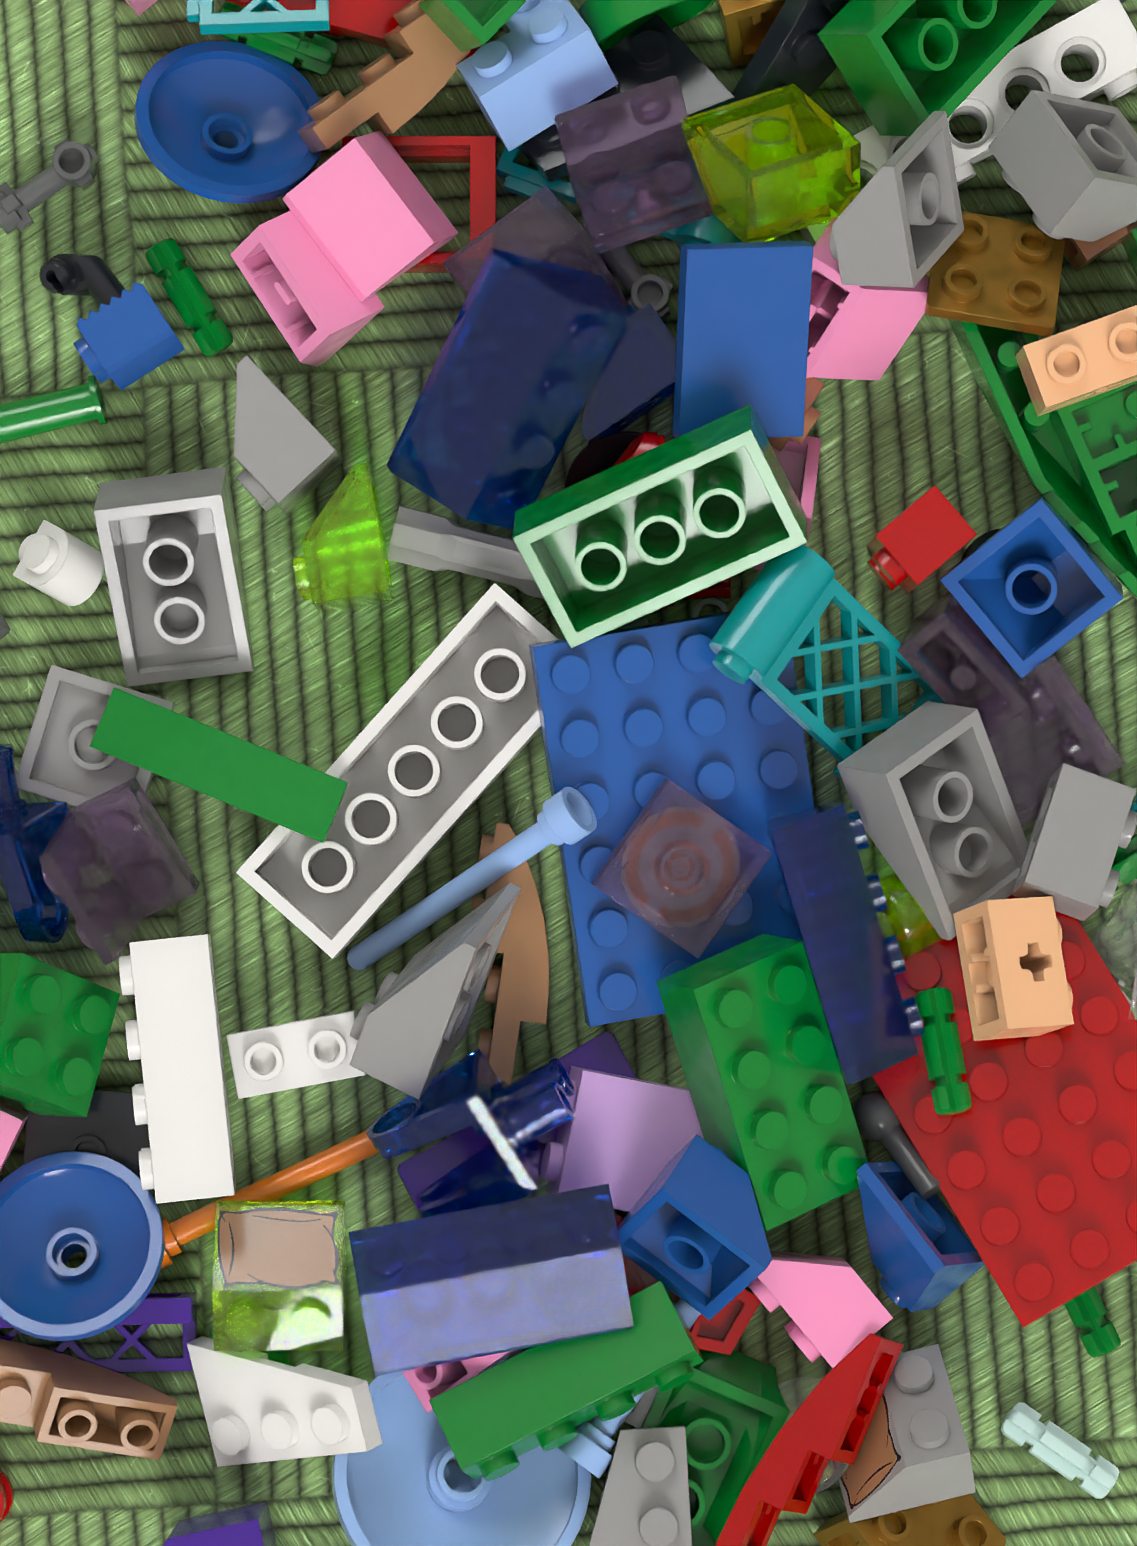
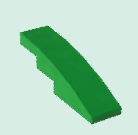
[89,687,349,843]

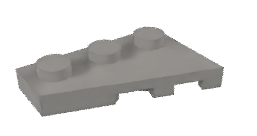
[589,1425,692,1546]

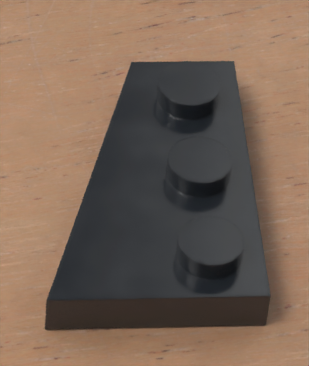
[729,0,850,117]
[518,13,738,182]

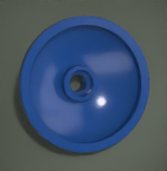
[134,41,322,203]
[0,1151,165,1341]

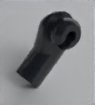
[39,253,126,307]

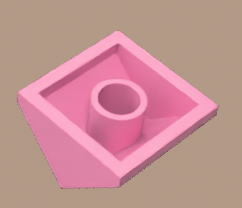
[283,130,458,303]

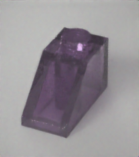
[897,591,1032,738]

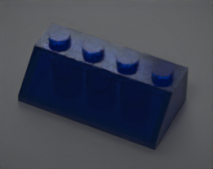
[387,248,629,529]
[766,800,925,1085]
[348,1183,634,1376]

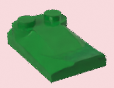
[641,1348,790,1546]

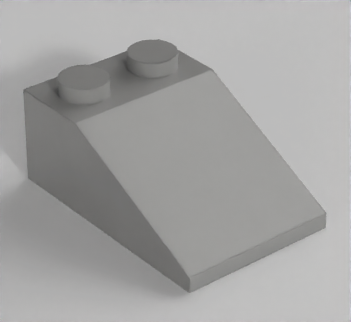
[93,467,254,687]
[837,701,1028,940]
[349,882,522,1100]

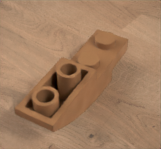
[297,0,471,153]
[471,822,549,1085]
[0,1339,178,1460]

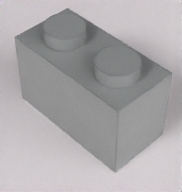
[1012,763,1137,921]

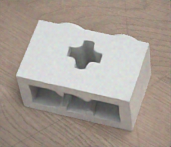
[226,1010,366,1099]

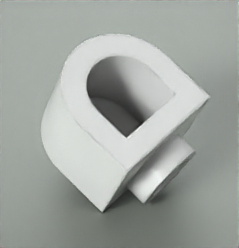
[13,520,104,606]

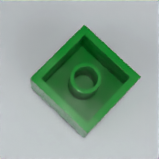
[0,953,120,1117]

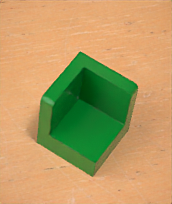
[418,0,526,52]

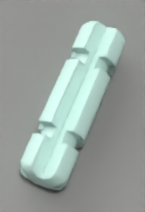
[1000,1402,1119,1499]

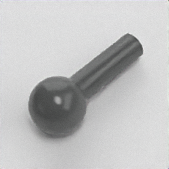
[853,1091,941,1199]

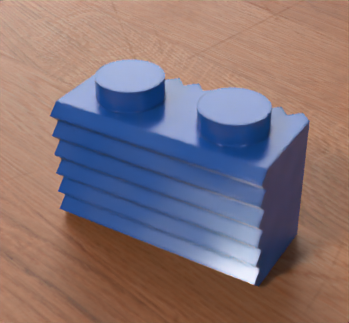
[73,282,185,390]

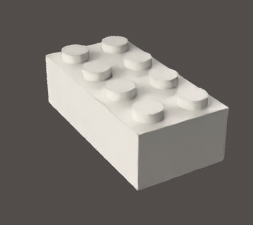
[119,934,237,1204]

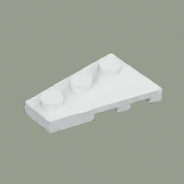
[187,1336,383,1467]

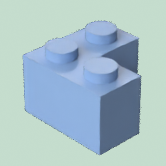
[456,0,618,152]

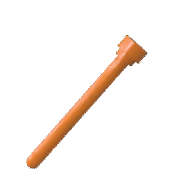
[160,1113,419,1270]

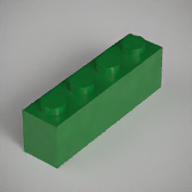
[429,1281,704,1481]

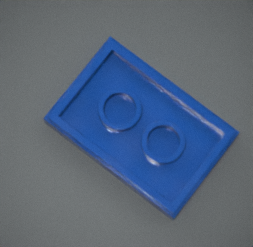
[673,241,813,438]

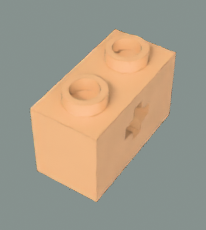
[1015,305,1137,417]
[953,896,1074,1041]

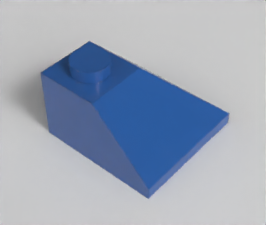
[940,497,1123,679]
[607,1134,772,1320]
[857,1161,985,1312]

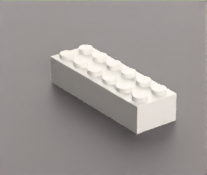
[236,583,559,959]

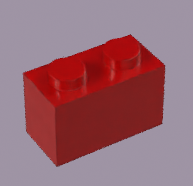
[866,485,977,595]

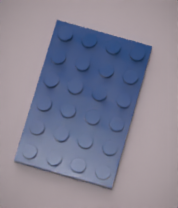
[529,611,839,1027]

